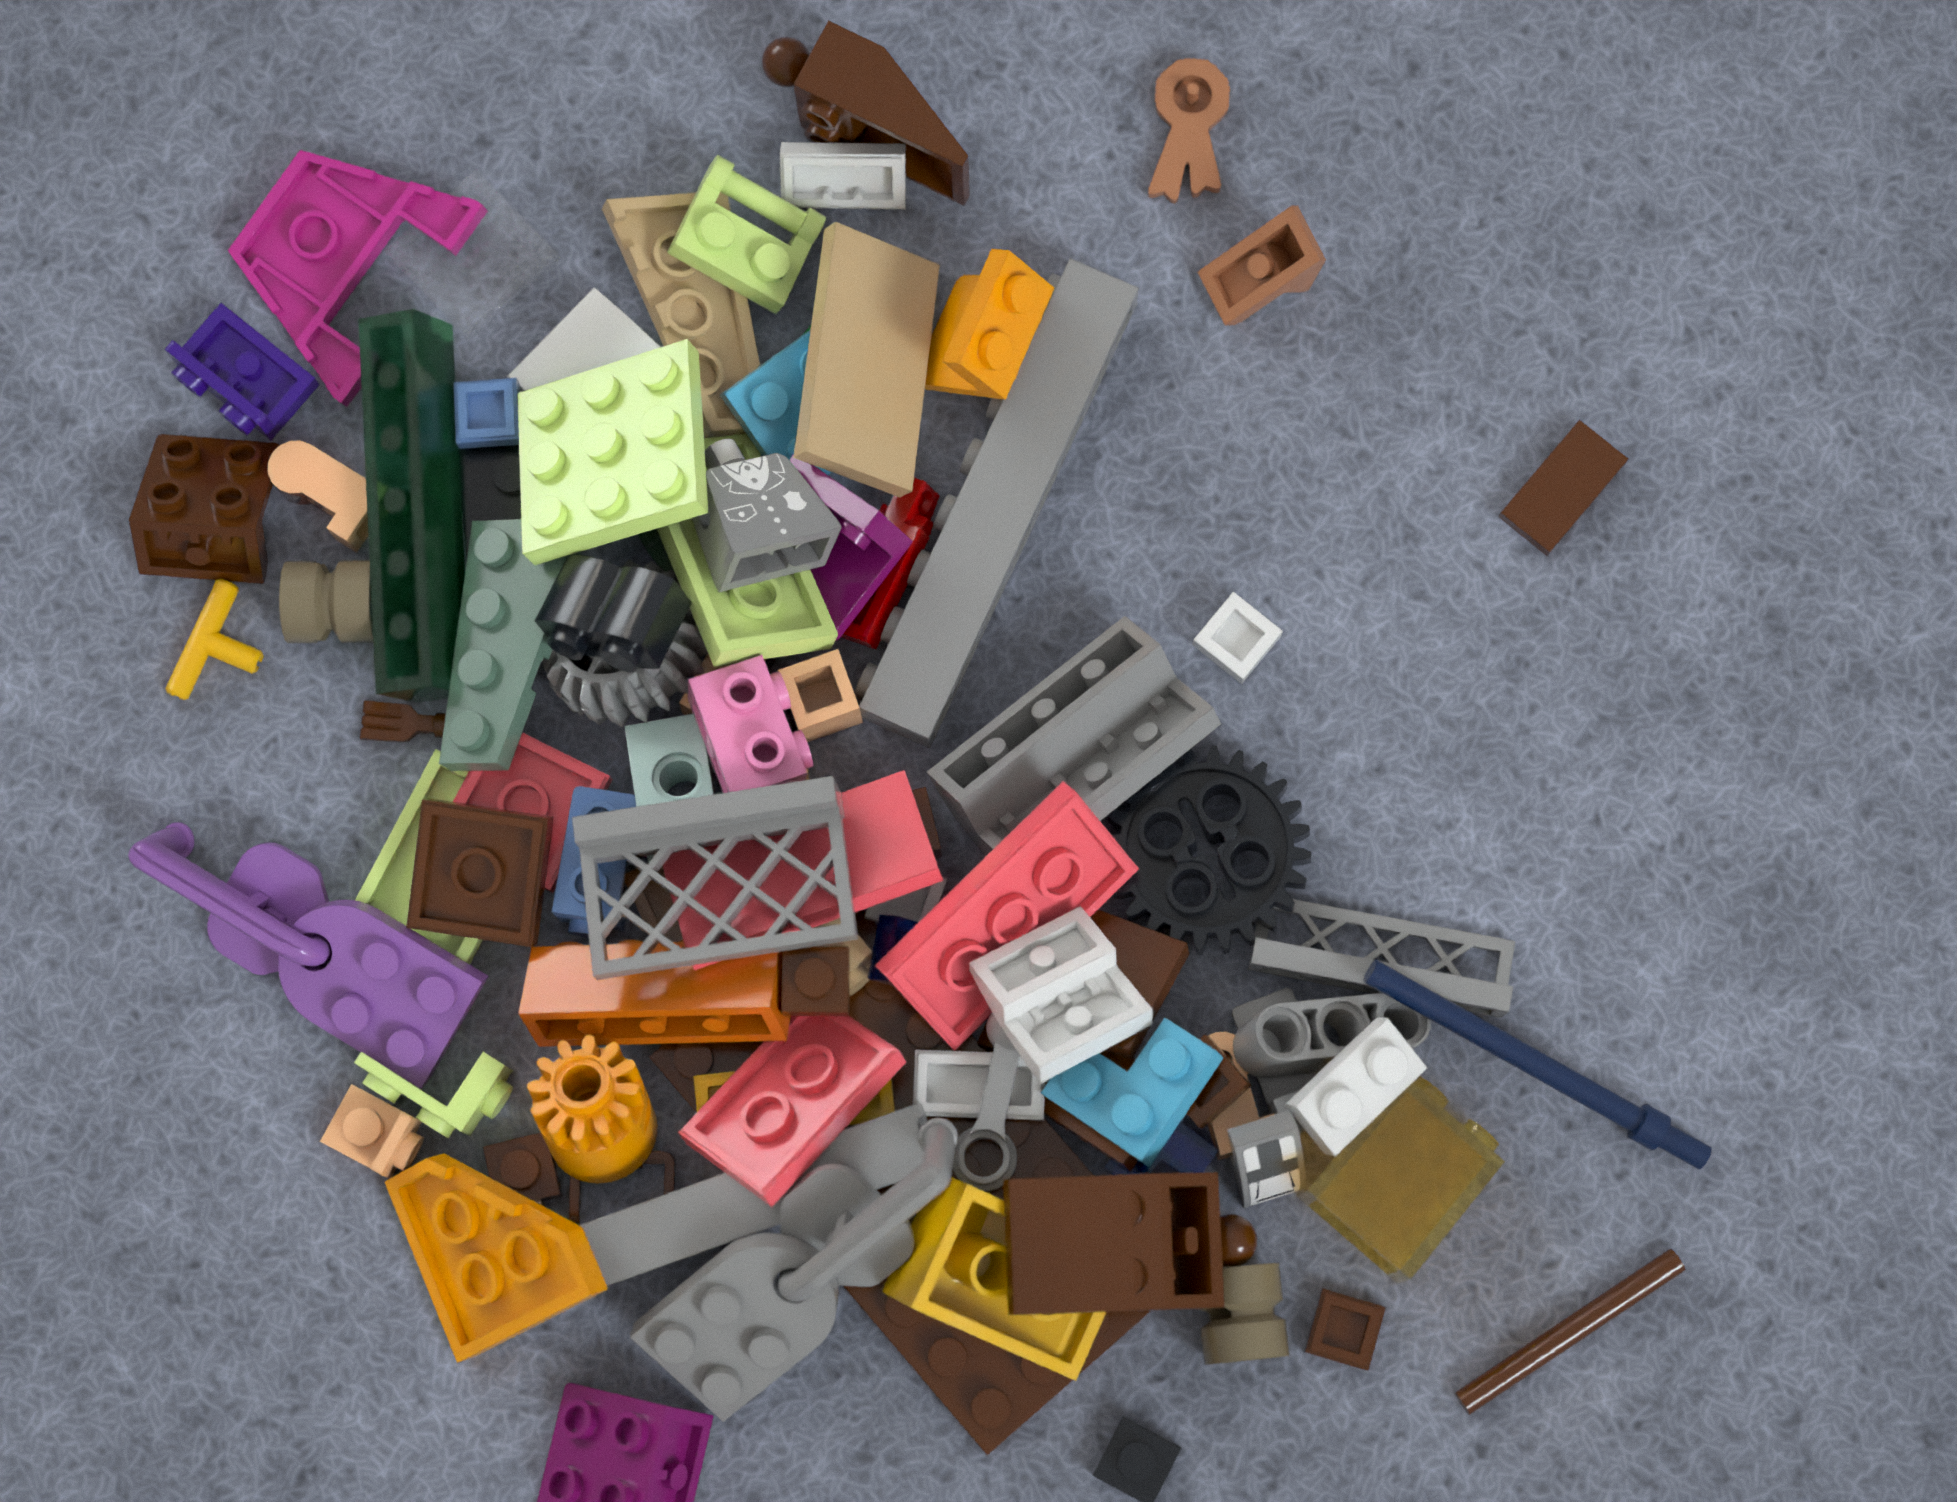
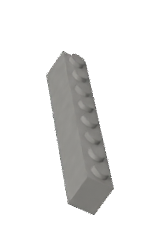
[854,258,1139,749]

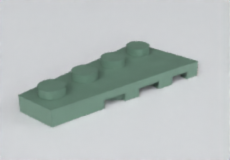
[439,519,581,771]

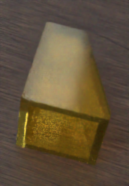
[1298,1076,1505,1283]

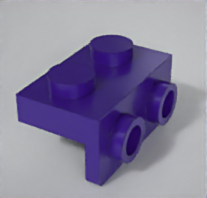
[164,303,320,441]

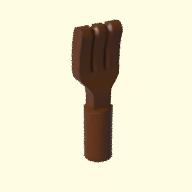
[360,701,446,742]

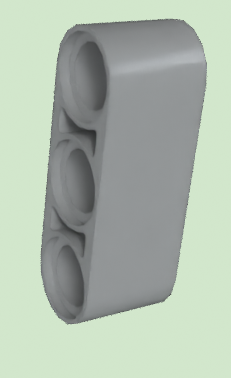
[1233,993,1431,1077]

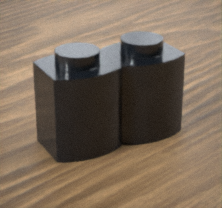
[535,555,692,672]

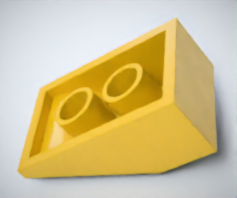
[882,1177,1106,1381]

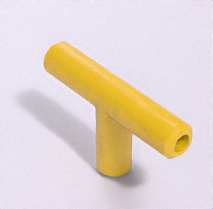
[165,579,264,700]

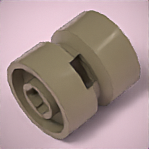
[279,560,382,643]
[1200,1263,1290,1365]

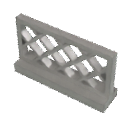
[572,776,858,980]

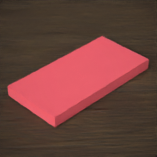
[663,770,943,970]
[875,782,1139,1051]

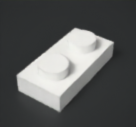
[1285,1017,1427,1156]

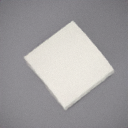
[507,288,660,392]
[969,906,1153,1083]

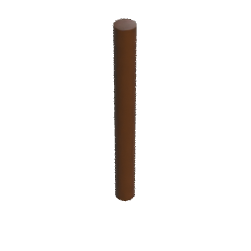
[1454,1248,1686,1415]

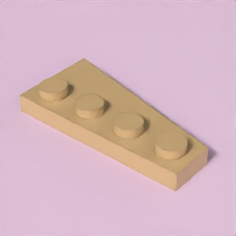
[602,192,760,438]

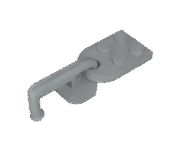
[630,1118,958,1422]

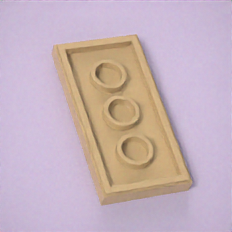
[793,222,940,497]

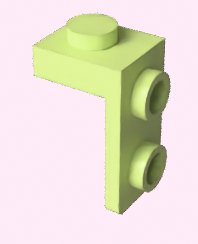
[354,1052,513,1138]

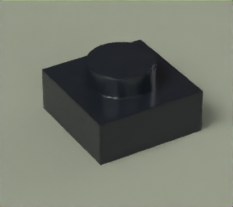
[1092,1416,1182,1502]

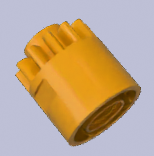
[527,1035,658,1183]

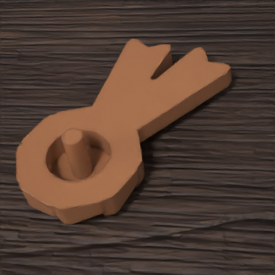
[1148,58,1230,204]

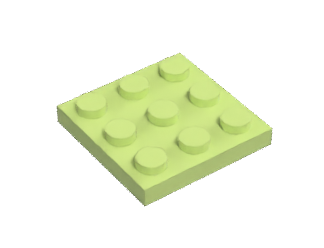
[517,339,708,565]

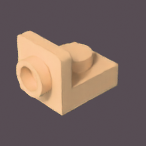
[320,1084,424,1178]

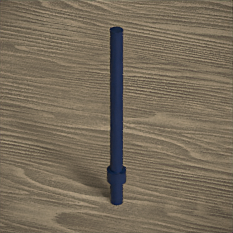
[1363,960,1712,1170]

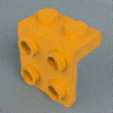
[925,249,1054,400]

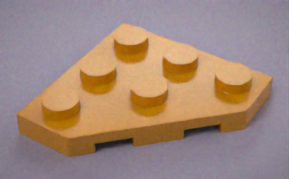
[384,1153,608,1363]

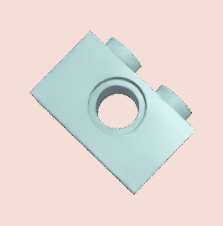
[624,714,722,862]

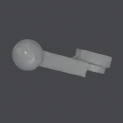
[952,1013,1020,1192]

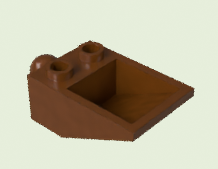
[762,20,970,206]
[1003,1172,1257,1315]

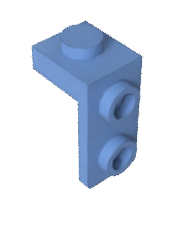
[552,786,636,938]

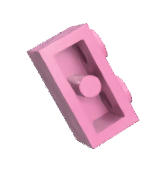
[688,655,813,793]

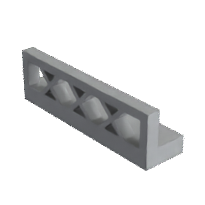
[1248,899,1515,1018]

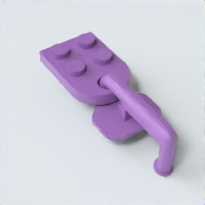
[128,822,489,1089]

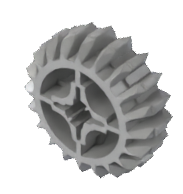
[542,559,708,727]

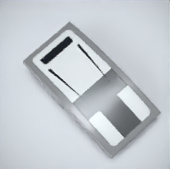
[1227,1110,1306,1208]

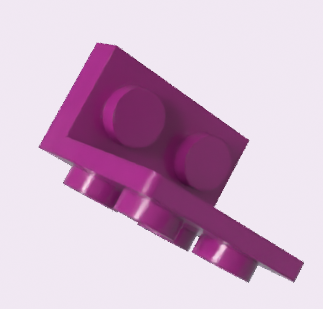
[789,454,913,641]
[537,1383,714,1502]

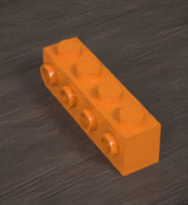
[518,939,791,1047]

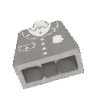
[692,439,841,592]

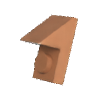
[1197,205,1326,325]

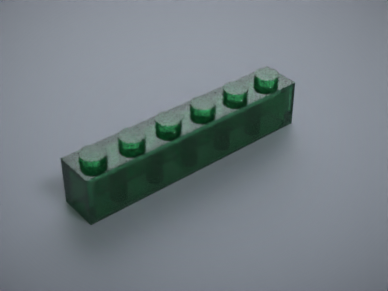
[358,309,465,703]

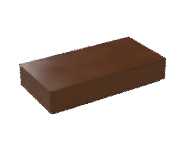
[1498,420,1628,556]

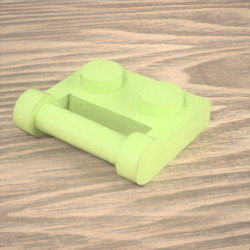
[667,155,826,314]

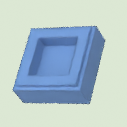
[453,378,520,449]

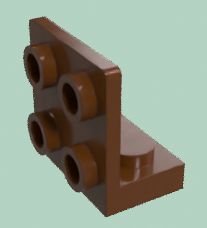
[129,434,280,584]

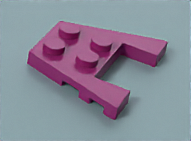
[228,150,488,407]

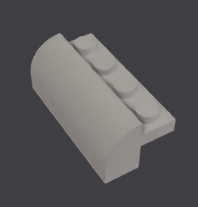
[927,616,1221,855]

